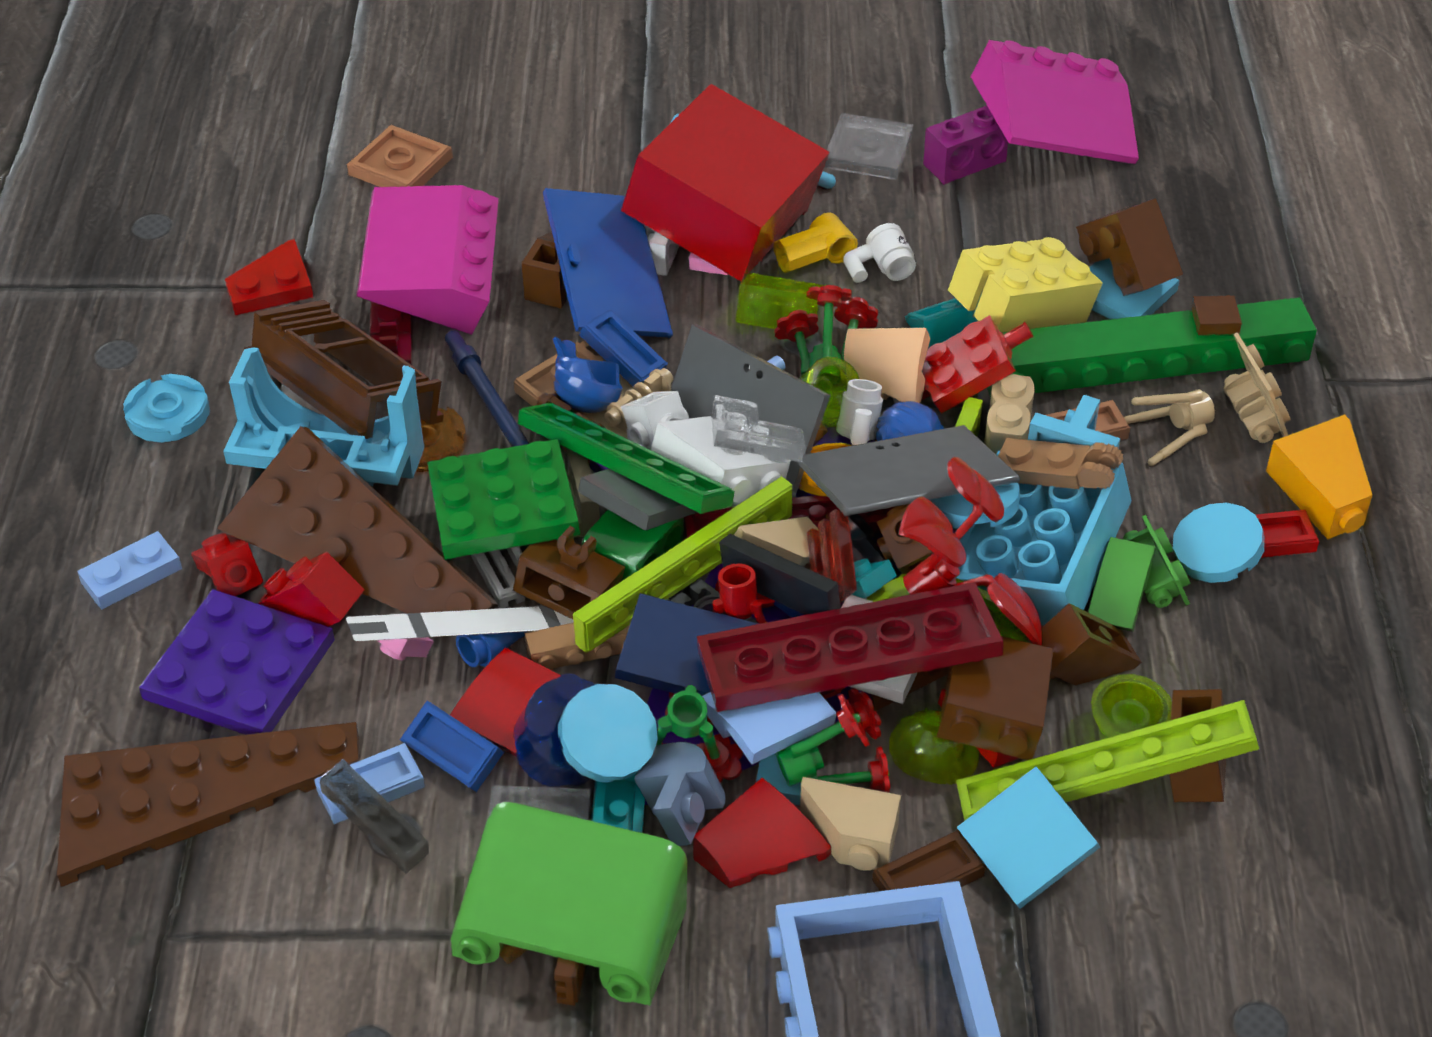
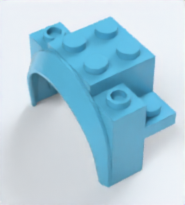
[223,347,424,487]

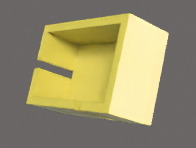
[948,237,1103,332]

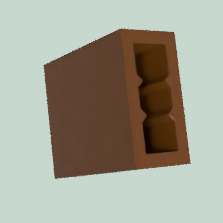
[936,636,1053,760]

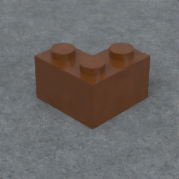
[1076,198,1183,296]

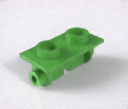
[1123,515,1191,608]

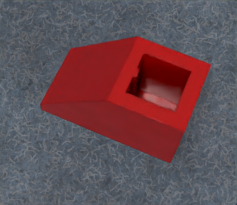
[257,551,365,627]

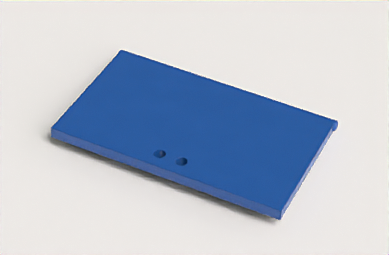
[543,188,673,338]

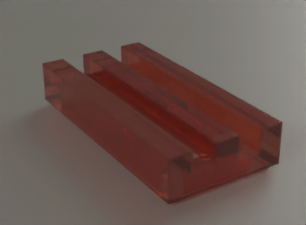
[807,509,857,603]

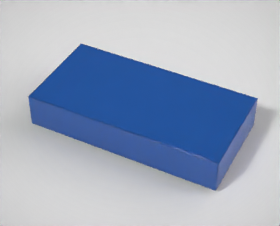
[579,309,668,386]
[400,700,504,792]

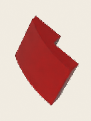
[450,647,584,764]

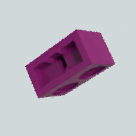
[923,106,1008,184]

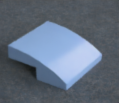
[702,692,836,764]

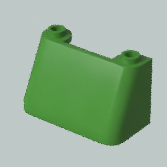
[451,802,687,1006]

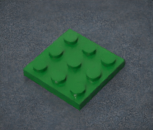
[427,439,580,560]

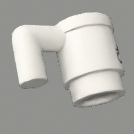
[843,223,916,283]
[836,379,883,446]

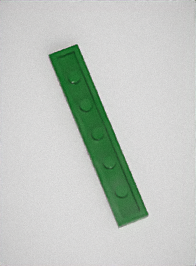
[517,403,735,514]

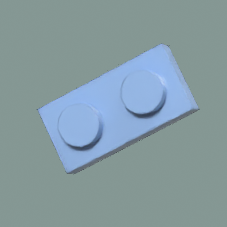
[77,531,182,610]

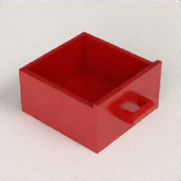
[621,84,830,282]

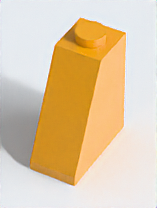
[1266,414,1372,540]

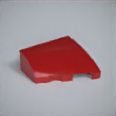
[693,778,832,888]

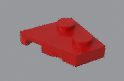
[225,239,314,316]

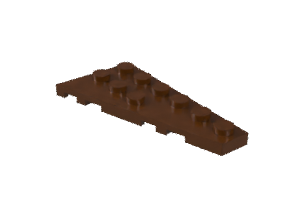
[217,426,498,614]
[57,722,360,887]

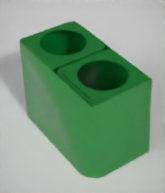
[581,510,684,581]

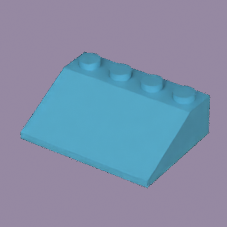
[956,451,1132,626]

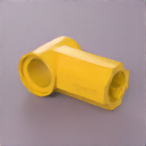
[774,212,858,273]

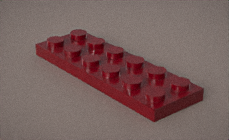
[696,582,1003,712]

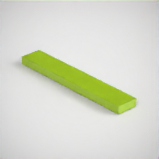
[573,476,792,653]
[956,700,1259,821]

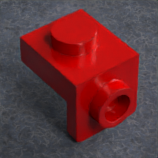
[191,533,263,597]

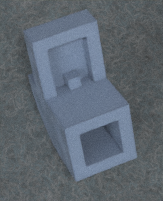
[634,742,725,846]

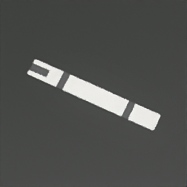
[346,606,573,642]

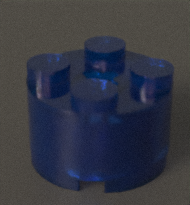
[513,673,596,788]

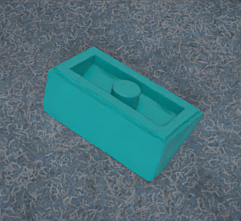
[905,294,982,348]

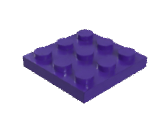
[139,589,335,735]

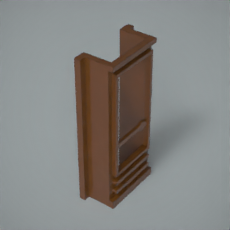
[244,300,444,439]

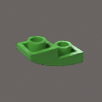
[1088,537,1156,632]

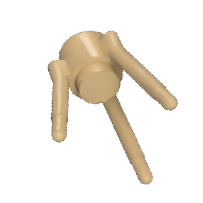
[1124,389,1215,466]

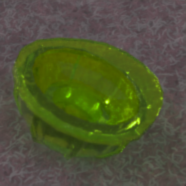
[799,356,859,428]
[1091,674,1172,738]
[889,707,978,785]

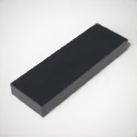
[719,533,841,615]

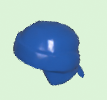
[553,336,623,413]

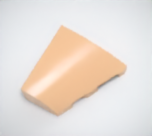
[844,328,931,403]

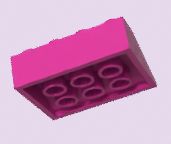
[971,40,1139,164]
[357,185,499,335]

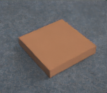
[347,125,453,187]

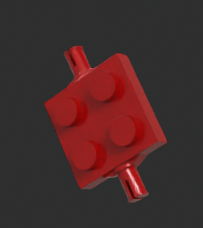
[921,315,1034,414]

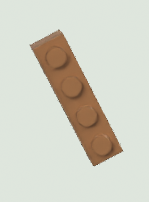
[525,622,630,670]

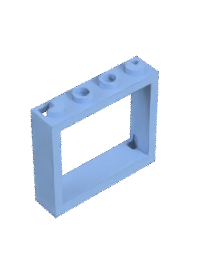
[767,881,1001,1037]

